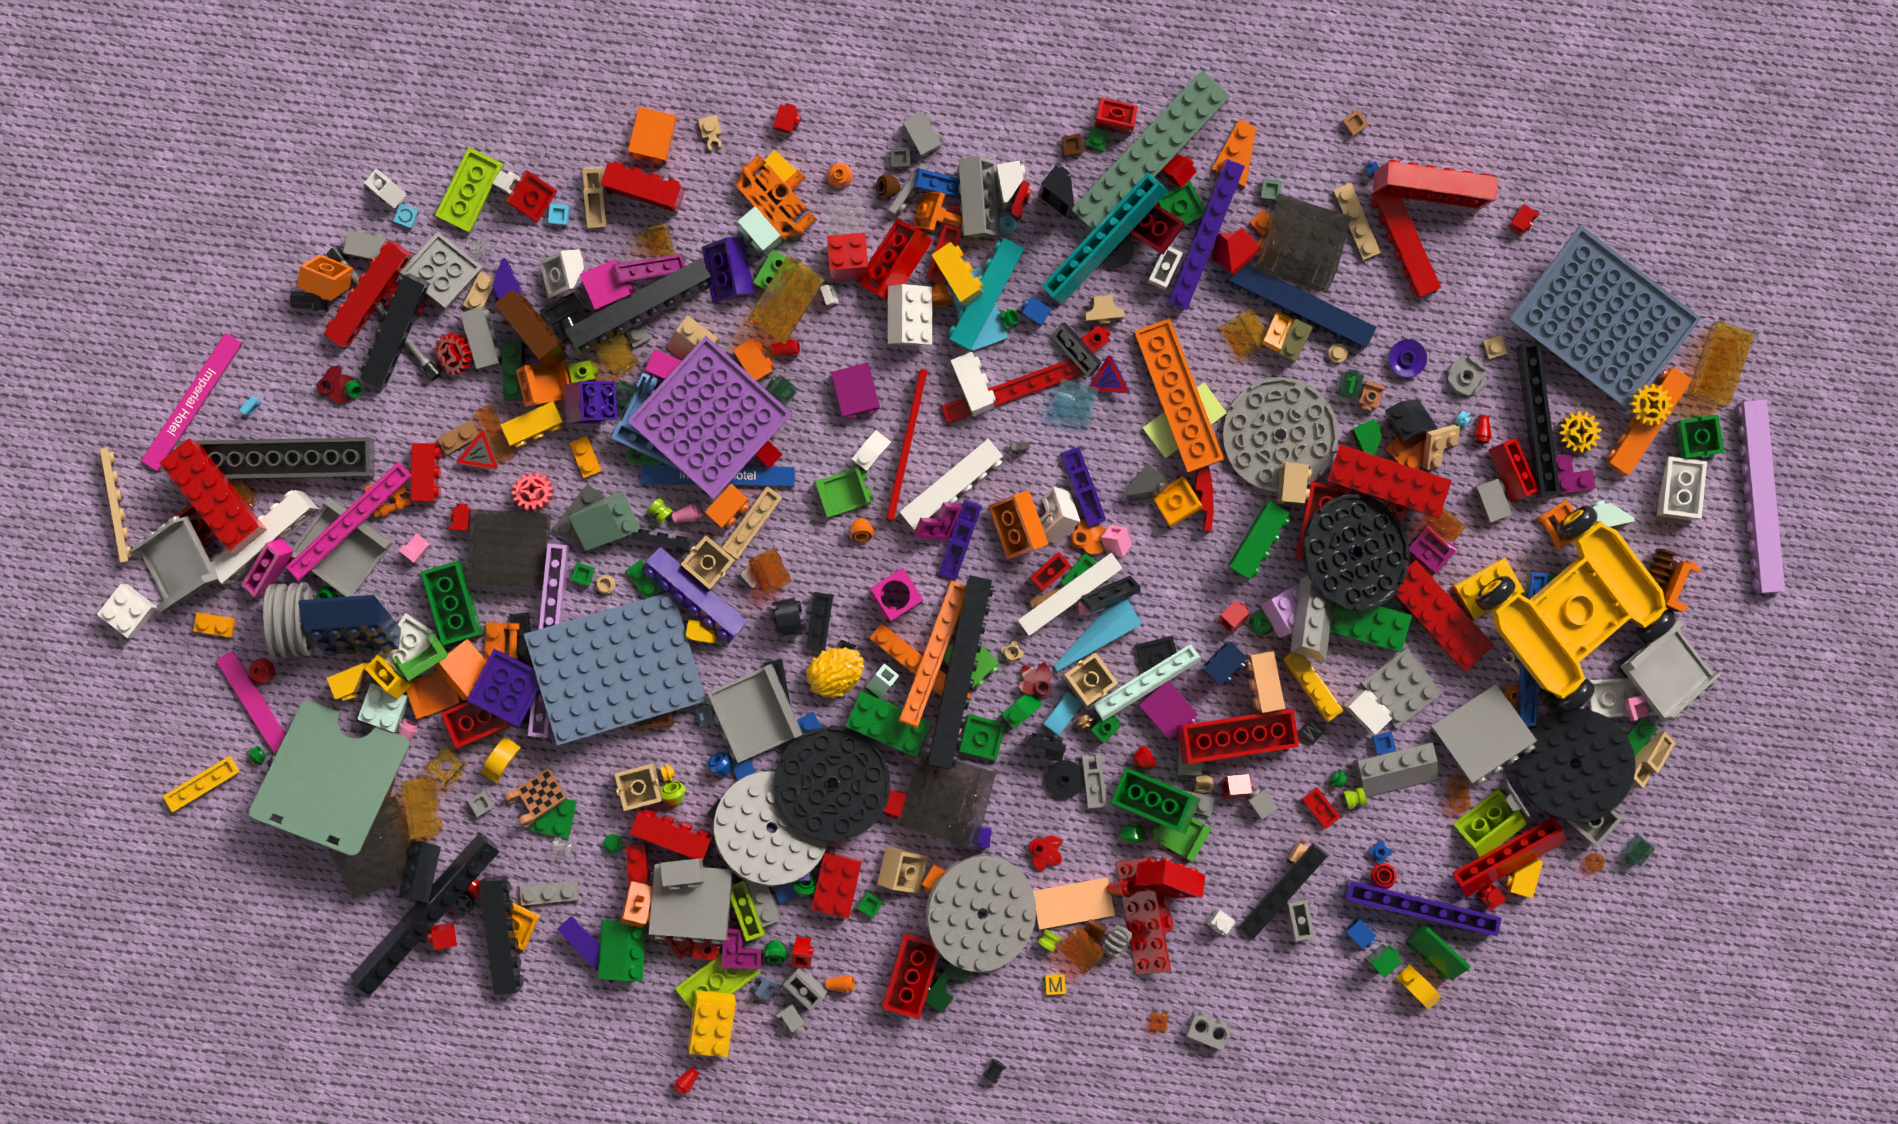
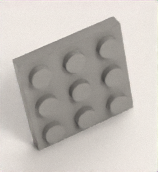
[400,231,483,310]
[1361,648,1442,728]

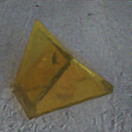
[634,224,675,257]

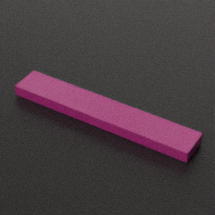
[216,650,286,753]

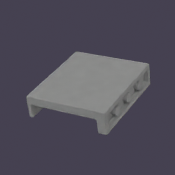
[290,497,393,597]
[129,516,219,612]
[1620,619,1722,722]
[706,664,803,763]
[1431,684,1537,786]
[649,864,734,944]

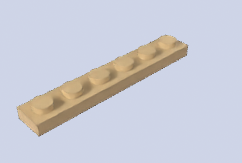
[100,448,132,564]

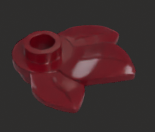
[317,365,355,403]
[1018,662,1052,698]

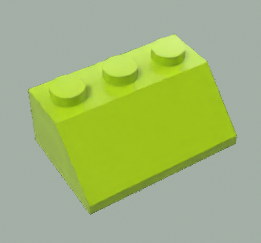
[1453,789,1527,857]

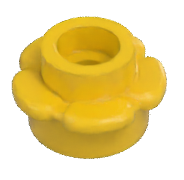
[660,764,675,782]

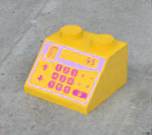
[327,663,369,702]

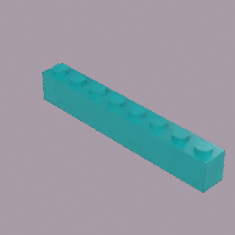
[1042,172,1168,304]

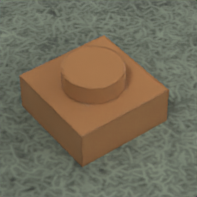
[1342,109,1369,137]

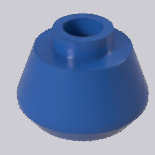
[707,752,732,777]

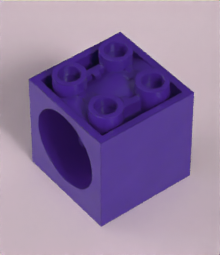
[563,381,617,424]

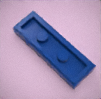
[913,168,961,200]

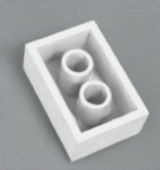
[888,284,932,346]

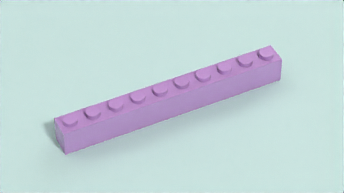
[1736,400,1785,593]
[528,543,569,738]

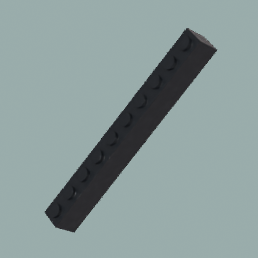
[927,575,994,770]
[351,832,499,996]

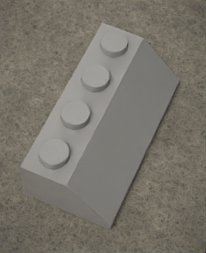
[957,156,1001,238]
[1290,576,1333,662]
[1355,742,1438,797]

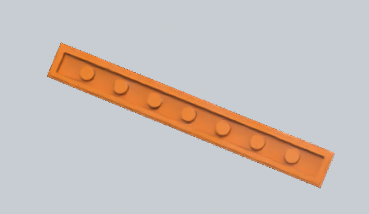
[899,581,966,728]

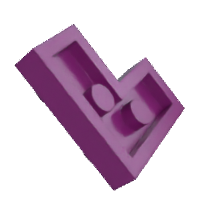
[1556,454,1595,494]
[914,502,962,540]
[722,928,762,969]

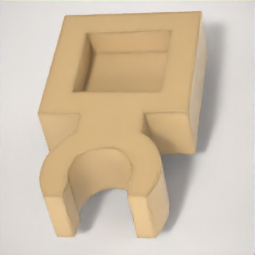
[698,115,722,151]

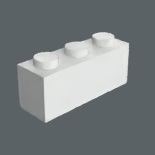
[951,352,996,417]

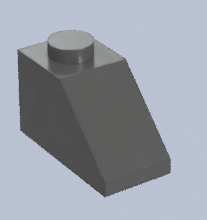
[1123,464,1169,501]

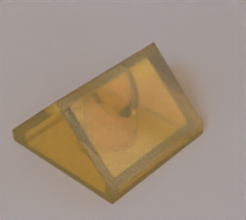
[1220,307,1267,359]

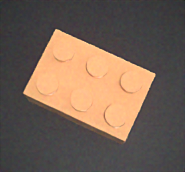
[1245,651,1285,713]

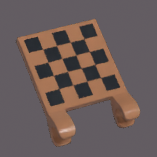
[504,768,568,828]

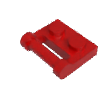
[1011,181,1032,221]

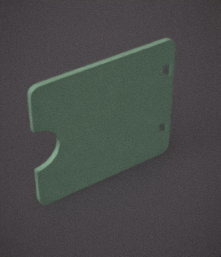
[249,701,410,857]

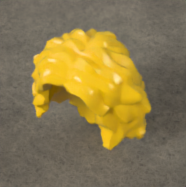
[806,647,864,699]

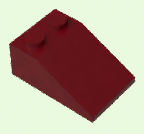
[1128,204,1186,255]

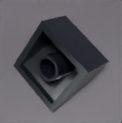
[1385,400,1438,449]

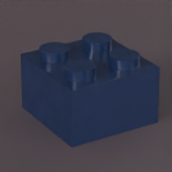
[1200,641,1247,685]

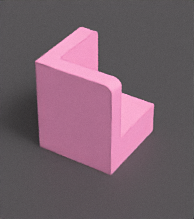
[1101,525,1132,557]
[399,534,431,563]
[1623,694,1649,721]

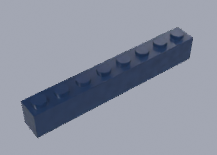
[1227,263,1377,350]

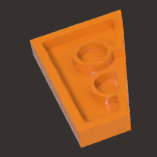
[1212,119,1256,188]

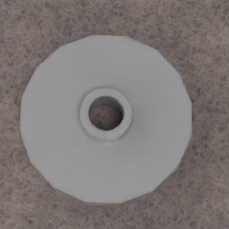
[1447,357,1486,395]

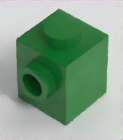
[1090,715,1120,743]

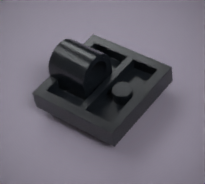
[539,293,587,343]
[1026,732,1066,762]

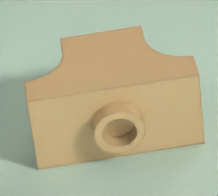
[1085,295,1125,324]

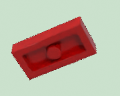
[1301,787,1341,829]

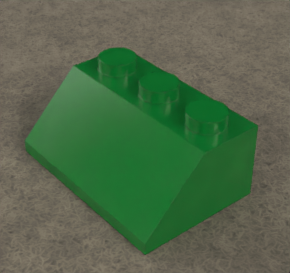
[598,920,646,981]
[1406,923,1471,981]

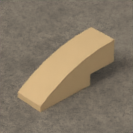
[582,166,607,228]
[1632,731,1676,788]

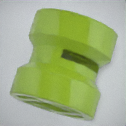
[647,498,673,525]
[1343,786,1367,810]

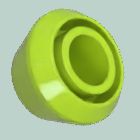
[660,781,685,806]

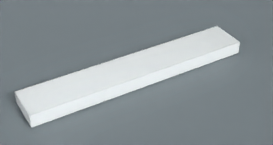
[1018,553,1122,636]

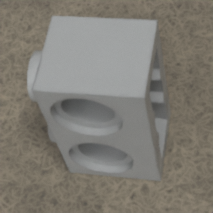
[1185,1011,1231,1051]

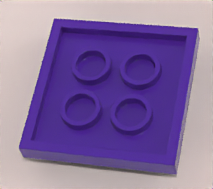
[467,648,540,727]

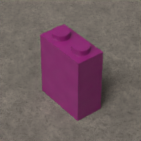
[831,362,880,420]
[1137,681,1198,740]

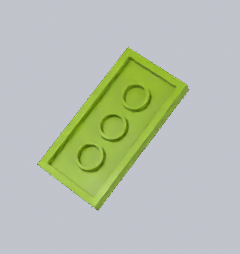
[435,147,504,233]
[675,953,760,1012]

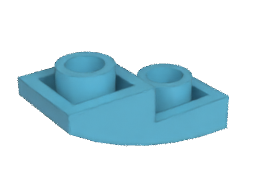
[1042,692,1082,736]

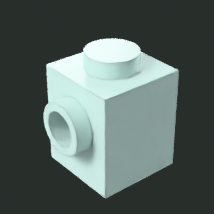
[866,663,899,699]

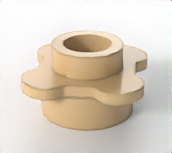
[1001,641,1024,664]

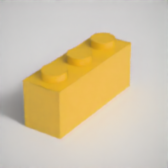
[932,242,984,306]
[501,401,565,448]

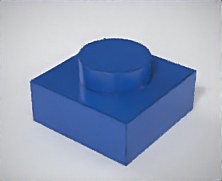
[797,712,822,734]
[1372,731,1396,755]

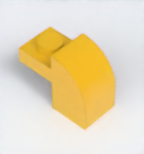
[481,737,521,783]
[1396,964,1442,1010]

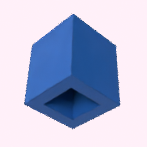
[1021,296,1052,327]
[1344,917,1377,949]

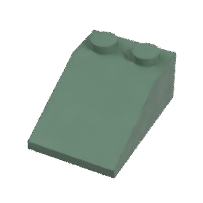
[568,491,641,551]

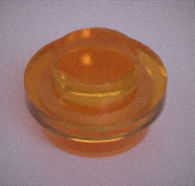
[1585,852,1605,872]

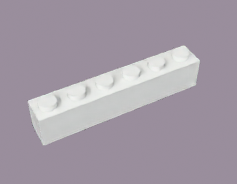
[900,438,1003,530]

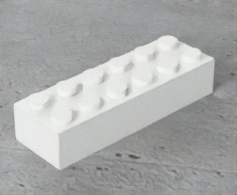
[210,490,319,584]

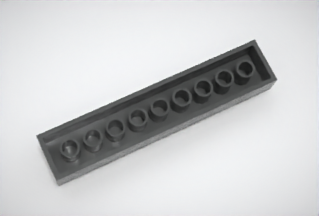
[176,437,375,480]

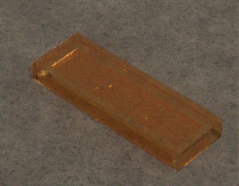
[475,403,516,463]

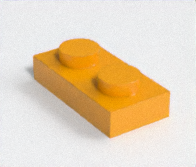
[1262,311,1294,352]
[569,436,602,479]
[193,612,236,638]

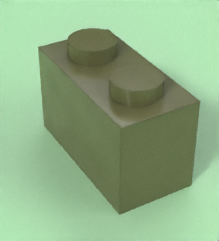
[1276,319,1313,364]

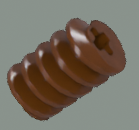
[1647,548,1680,591]

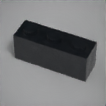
[398,841,441,903]

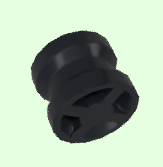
[453,893,475,914]

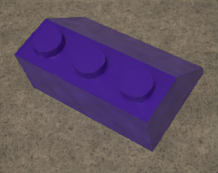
[702,237,754,303]

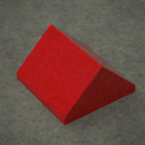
[1095,98,1138,135]

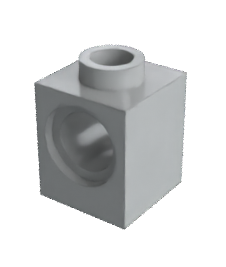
[1247,788,1278,819]

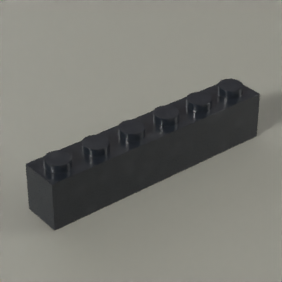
[360,273,430,389]
[479,875,524,995]

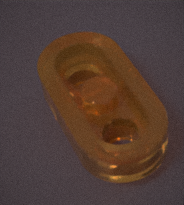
[1447,774,1471,813]

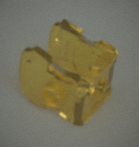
[596,335,640,378]
[425,746,468,788]

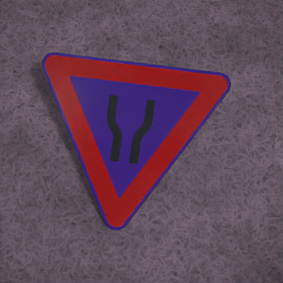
[1088,355,1129,393]

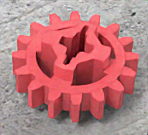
[511,472,554,513]

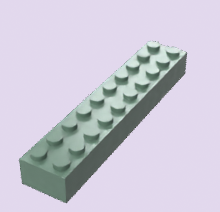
[1071,70,1230,232]

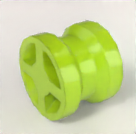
[1037,929,1062,952]

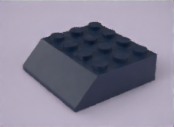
[298,595,401,656]

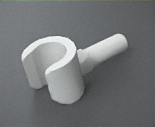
[1502,652,1520,676]

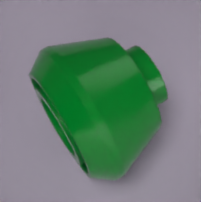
[1249,610,1274,636]
[1119,821,1145,843]
[792,874,818,898]
[761,940,788,964]

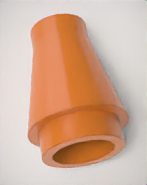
[825,974,855,994]

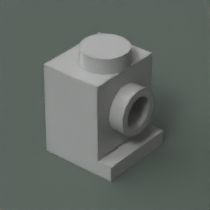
[776,1002,806,1034]

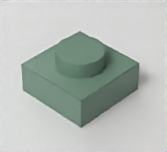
[1260,179,1282,201]

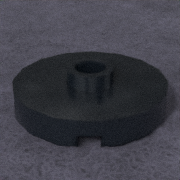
[1102,235,1134,268]
[1046,760,1084,798]

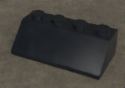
[1038,165,1074,219]

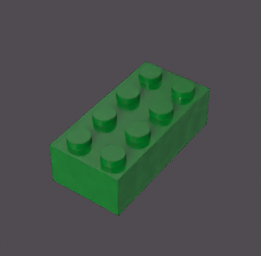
[1226,501,1290,580]
[421,561,484,646]
[1330,604,1412,653]
[846,691,932,757]
[1111,768,1200,835]

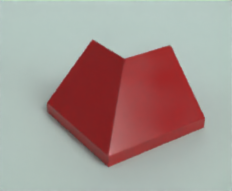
[1212,227,1262,275]

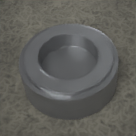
[1011,442,1030,450]

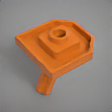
[914,192,963,231]

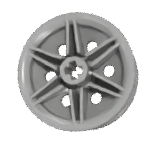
[263,582,315,658]

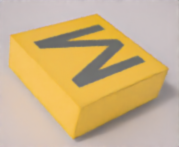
[1045,974,1066,995]

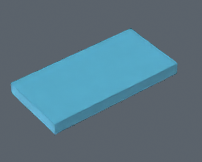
[946,266,1008,351]

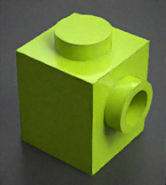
[568,360,599,383]

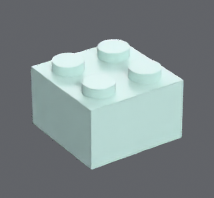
[738,206,783,256]
[358,682,410,732]

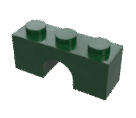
[502,341,525,401]
[925,960,972,1013]

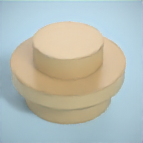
[1328,343,1348,363]
[596,575,616,594]

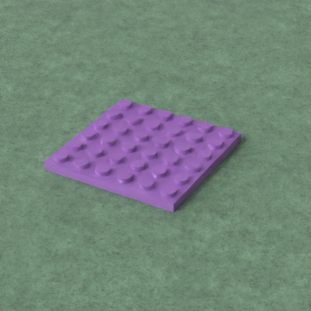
[627,336,792,499]

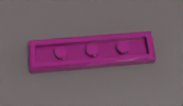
[612,254,685,285]

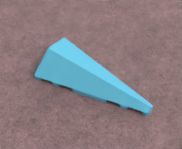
[1054,598,1142,671]

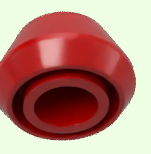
[249,658,275,685]
[1132,745,1156,770]
[1370,863,1397,889]

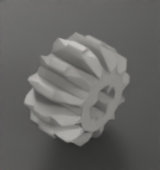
[1102,925,1132,959]

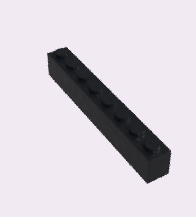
[565,258,712,356]
[1516,342,1561,498]

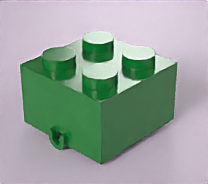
[1674,414,1724,459]

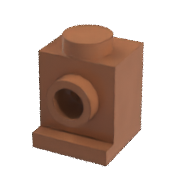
[1357,380,1385,411]

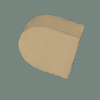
[1193,775,1214,793]

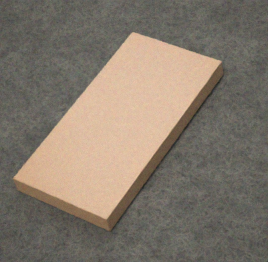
[1033,877,1115,929]

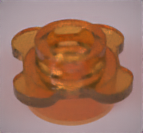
[1149,1011,1169,1031]

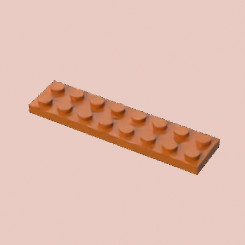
[1134,318,1224,474]

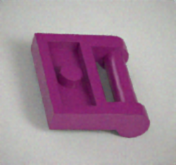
[1409,523,1458,574]

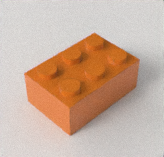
[988,490,1049,560]

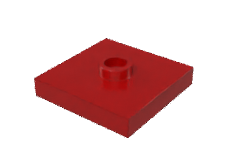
[505,170,558,223]

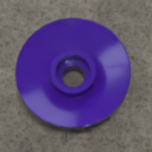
[1389,339,1427,377]

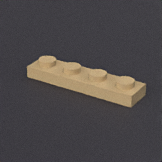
[1333,183,1381,261]
[722,486,783,559]

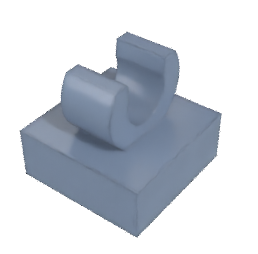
[696,705,716,727]
[753,976,779,1001]

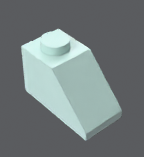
[1593,500,1635,527]

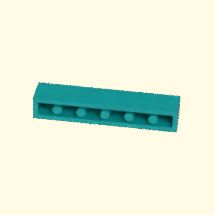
[948,238,1024,352]

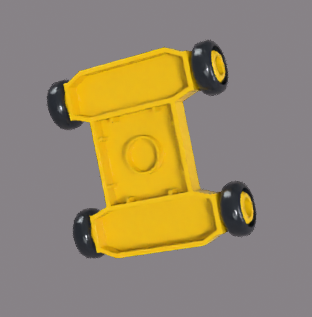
[1475,505,1676,713]

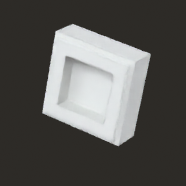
[821,285,839,306]

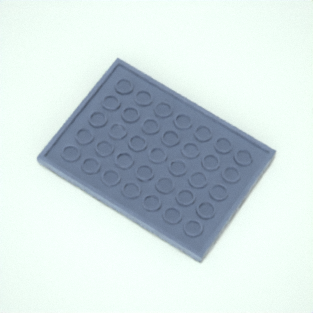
[1508,225,1702,411]
[524,592,706,746]

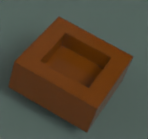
[1061,133,1084,157]
[1081,919,1107,946]

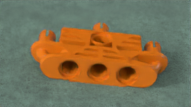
[734,154,817,241]

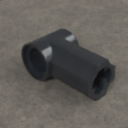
[290,291,329,312]

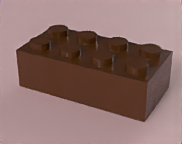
[494,289,568,370]

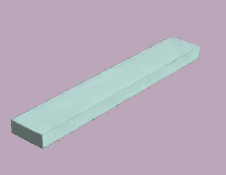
[1093,644,1201,721]

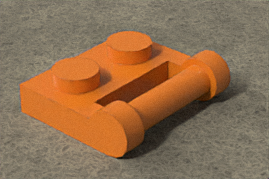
[1537,500,1574,550]
[485,622,520,661]

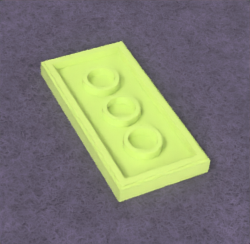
[1143,383,1227,458]

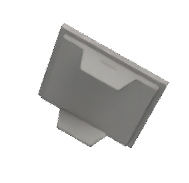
[1504,777,1530,817]

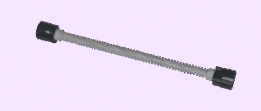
[326,245,443,382]

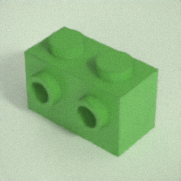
[753,249,794,296]

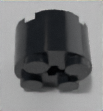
[772,597,806,640]

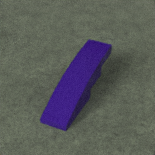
[1061,446,1106,527]
[938,499,982,580]
[557,916,615,984]

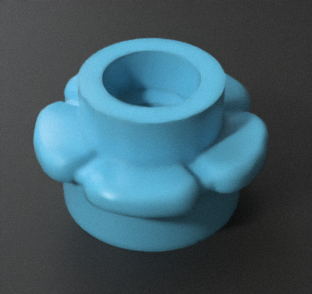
[998,215,1017,234]
[1454,411,1472,428]

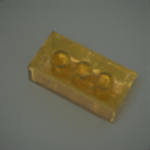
[747,255,825,344]
[1686,321,1755,408]

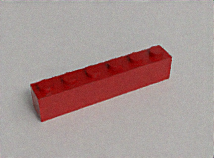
[1370,193,1441,299]
[324,241,413,347]
[1452,817,1566,898]

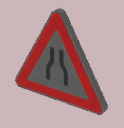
[456,430,498,470]

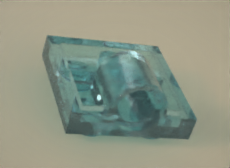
[1051,378,1099,425]

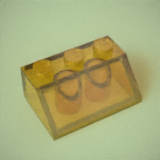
[401,776,443,839]

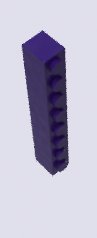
[1166,159,1245,310]
[1343,879,1502,937]

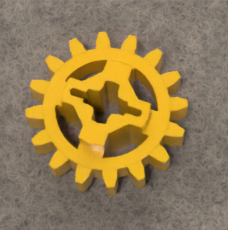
[1629,384,1673,426]
[1558,411,1601,453]

